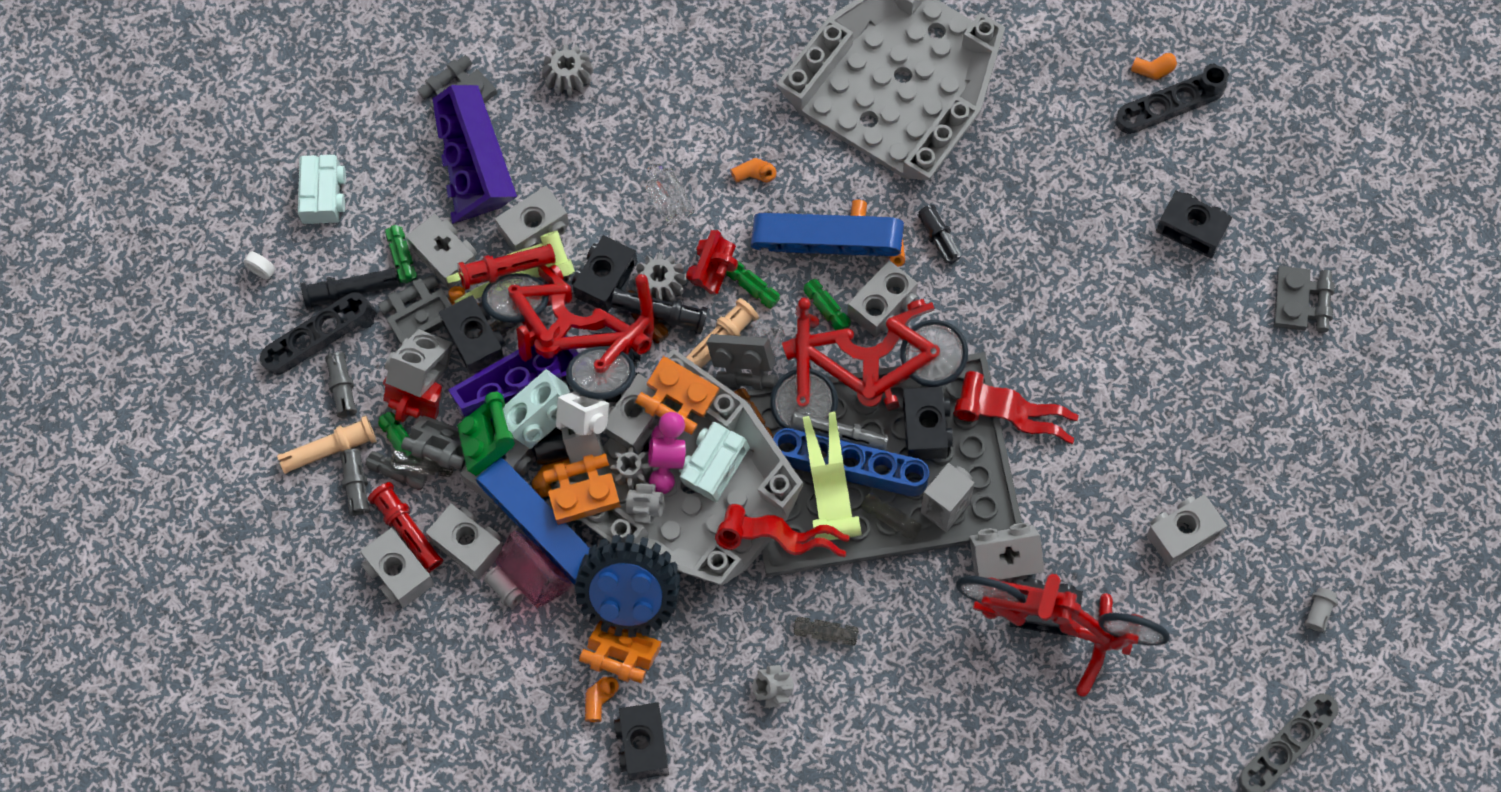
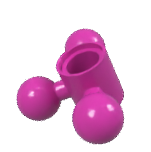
[648,412,686,494]

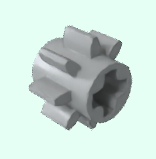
[610,447,653,490]
[626,483,664,524]
[753,665,794,708]

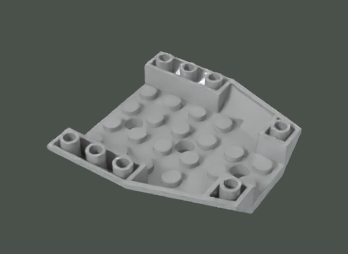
[776,0,1005,180]
[556,349,804,586]

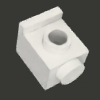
[556,391,609,436]

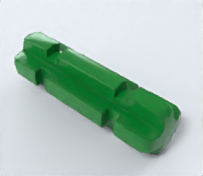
[385,225,417,283]
[726,260,780,309]
[803,279,851,331]
[378,411,423,469]

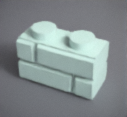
[298,155,346,224]
[679,422,750,502]

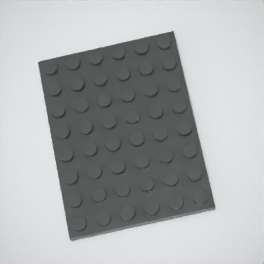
[747,352,1022,577]

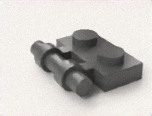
[417,55,497,111]
[1274,266,1335,332]
[377,274,451,345]
[706,334,778,390]
[401,416,465,470]

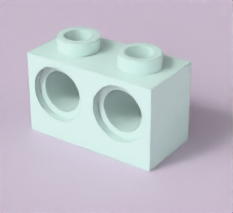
[503,369,570,449]

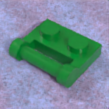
[457,392,515,476]

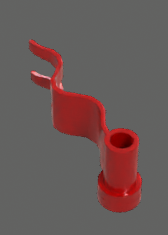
[953,371,1079,444]
[715,504,850,557]

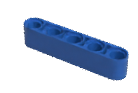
[751,213,904,256]
[773,428,929,497]
[475,457,589,585]

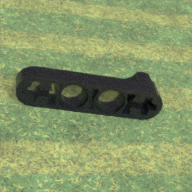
[1116,63,1229,134]
[260,293,377,375]

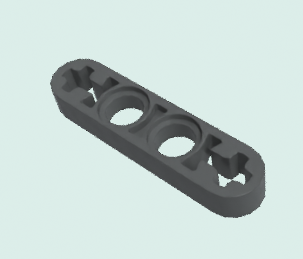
[1239,693,1339,792]

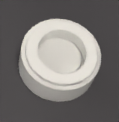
[243,251,276,279]

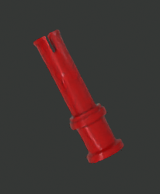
[457,244,556,290]
[368,482,444,573]

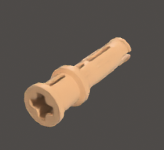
[686,298,759,368]
[277,415,377,474]

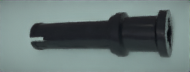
[300,267,398,310]
[610,288,708,335]

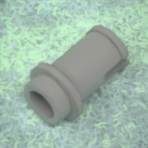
[484,566,525,608]
[1304,588,1338,633]

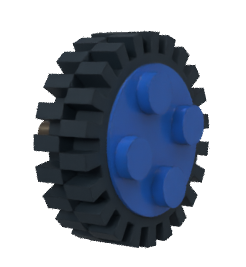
[574,534,681,638]

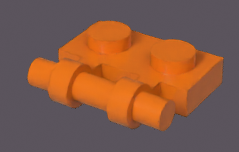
[635,356,720,435]
[543,453,621,525]
[579,620,662,684]

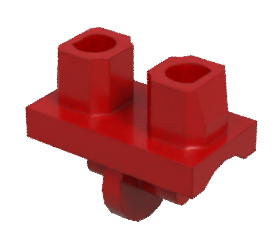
[686,230,738,295]
[383,376,442,423]

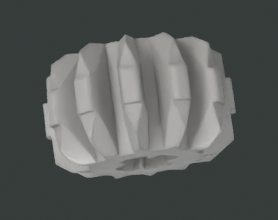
[541,43,594,97]
[633,252,687,303]

